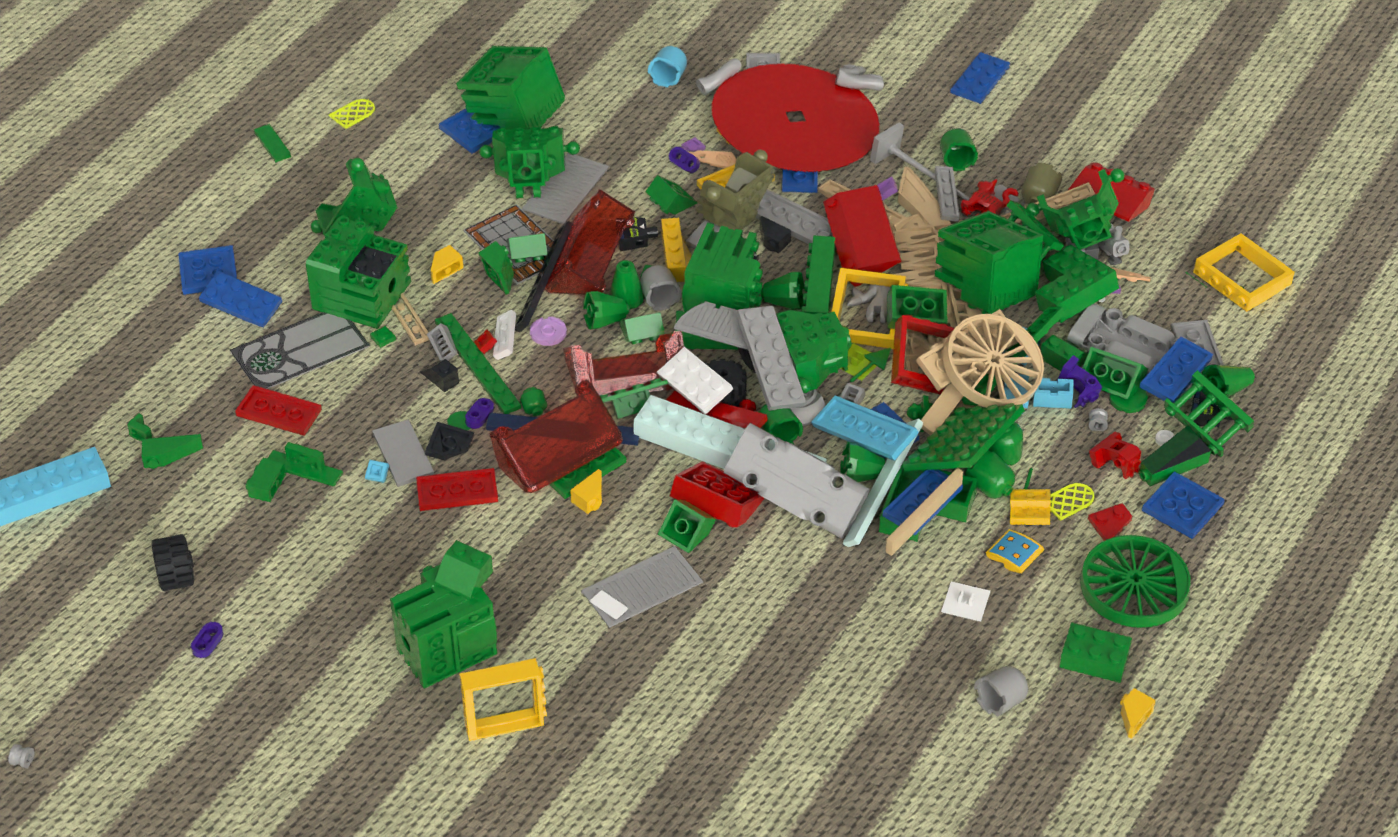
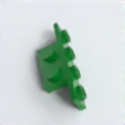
[592,378,668,419]
[267,442,343,486]

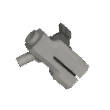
[1097,223,1129,265]

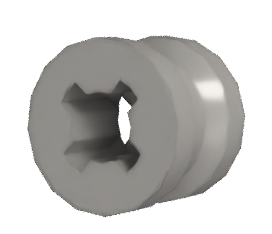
[1089,408,1108,432]
[8,744,34,769]

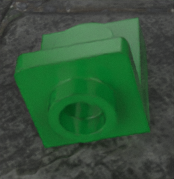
[127,413,152,442]

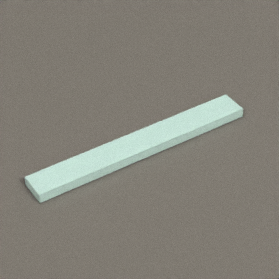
[843,419,923,547]

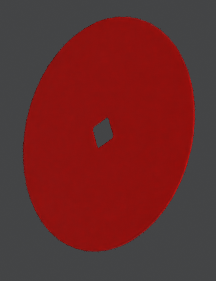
[711,64,880,172]

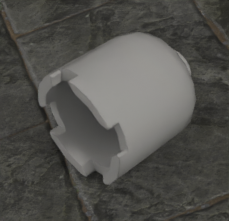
[640,265,682,311]
[974,666,1028,717]

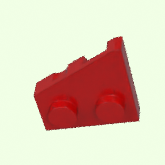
[1088,503,1133,541]

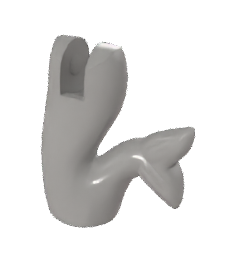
[696,59,741,96]
[835,64,884,91]
[847,284,890,323]

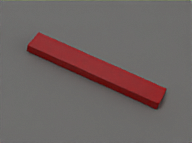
[666,391,768,428]

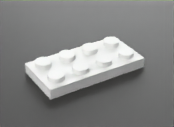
[657,347,733,415]

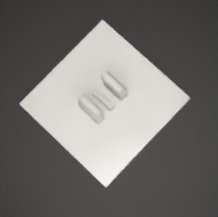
[941,581,990,622]

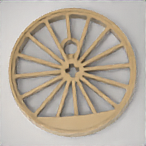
[943,314,1044,408]

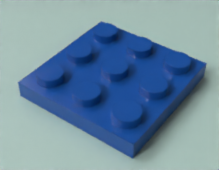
[439,108,500,154]
[178,245,237,295]
[1142,472,1225,539]

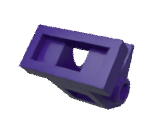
[1057,355,1102,408]

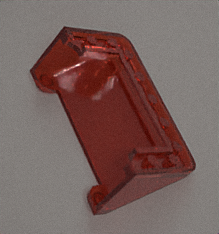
[544,189,635,295]
[563,331,684,402]
[489,380,623,493]

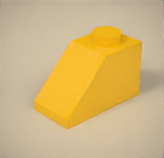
[431,245,463,284]
[571,469,602,514]
[1120,688,1156,739]

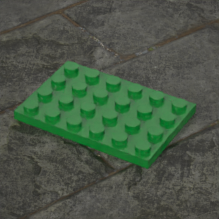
[902,403,1025,471]

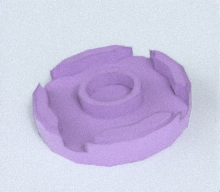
[530,317,567,346]

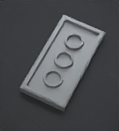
[1171,320,1224,376]
[372,419,434,487]

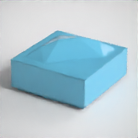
[365,460,389,483]

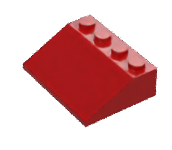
[1068,162,1155,222]
[670,461,765,527]

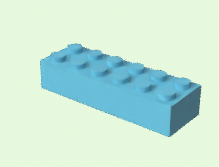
[0,447,111,526]

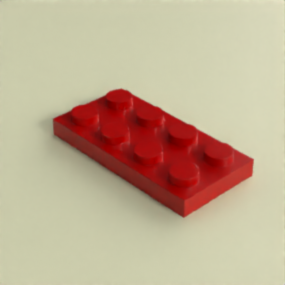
[235,385,322,436]
[416,468,498,511]

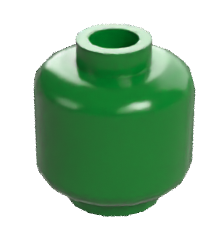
[520,387,548,417]

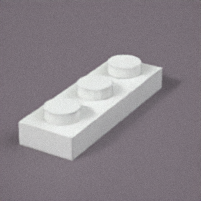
[493,310,516,360]

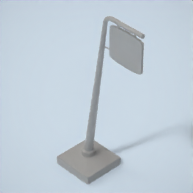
[870,122,1025,216]

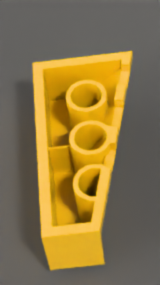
[661,218,692,282]

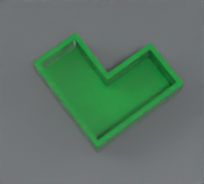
[1035,245,1119,323]
[879,461,978,542]

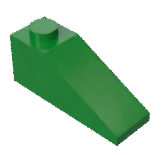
[142,434,203,469]

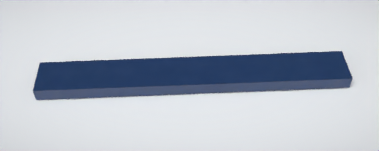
[486,413,640,445]

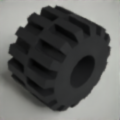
[705,359,747,407]
[151,534,194,591]

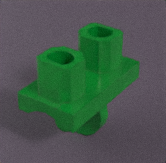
[907,395,933,432]

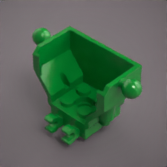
[479,126,580,198]
[310,157,398,236]
[1026,168,1125,250]
[776,310,852,394]

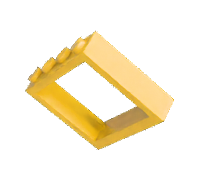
[1193,233,1295,312]
[831,268,909,349]
[460,658,547,741]

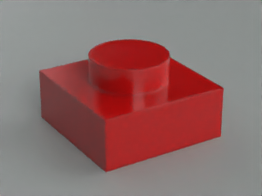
[474,329,497,354]

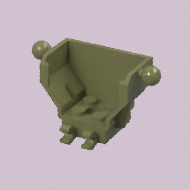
[696,150,774,230]

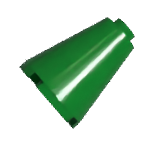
[608,260,644,310]
[1202,364,1255,397]

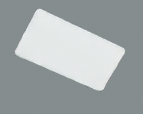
[590,590,628,619]

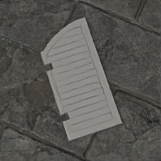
[674,301,748,350]

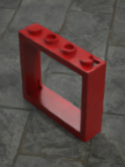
[891,315,954,395]

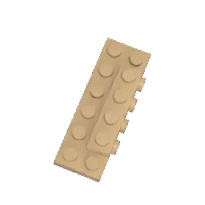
[916,309,1019,391]

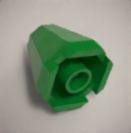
[760,272,805,309]
[583,291,629,329]
[840,441,886,482]

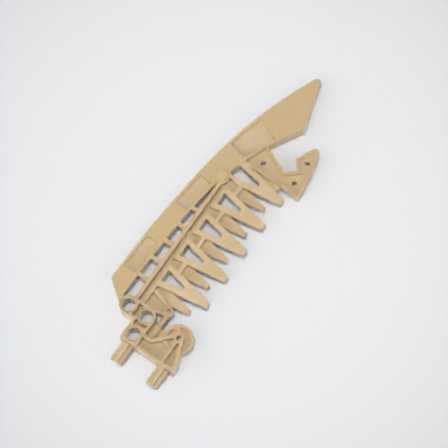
[884,166,982,373]

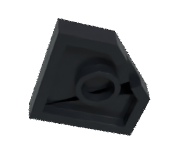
[425,422,474,460]

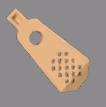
[689,150,737,168]
[1111,267,1151,282]

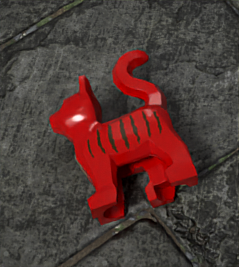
[961,179,1019,216]

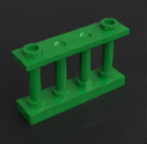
[1007,200,1064,278]
[1164,370,1254,457]

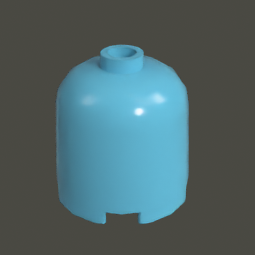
[648,46,687,87]

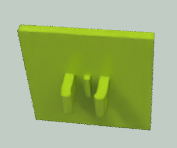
[839,343,877,381]

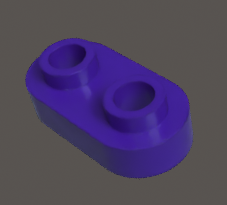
[669,146,700,173]
[465,398,494,429]
[191,622,224,658]

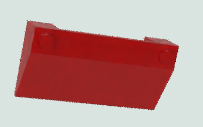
[823,185,902,287]

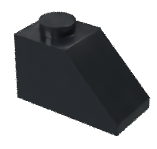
[760,216,791,254]
[420,359,459,392]

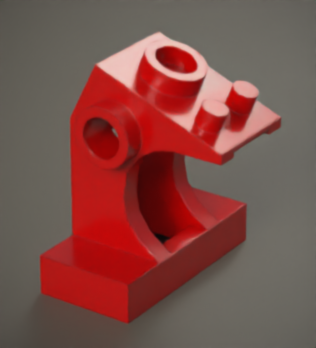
[1089,432,1141,480]

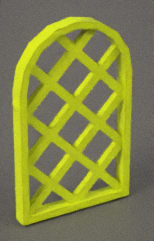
[329,99,375,129]
[1050,483,1094,521]

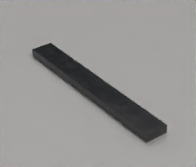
[515,221,573,332]

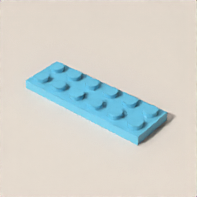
[811,395,919,461]

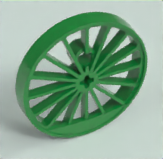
[1080,535,1191,628]

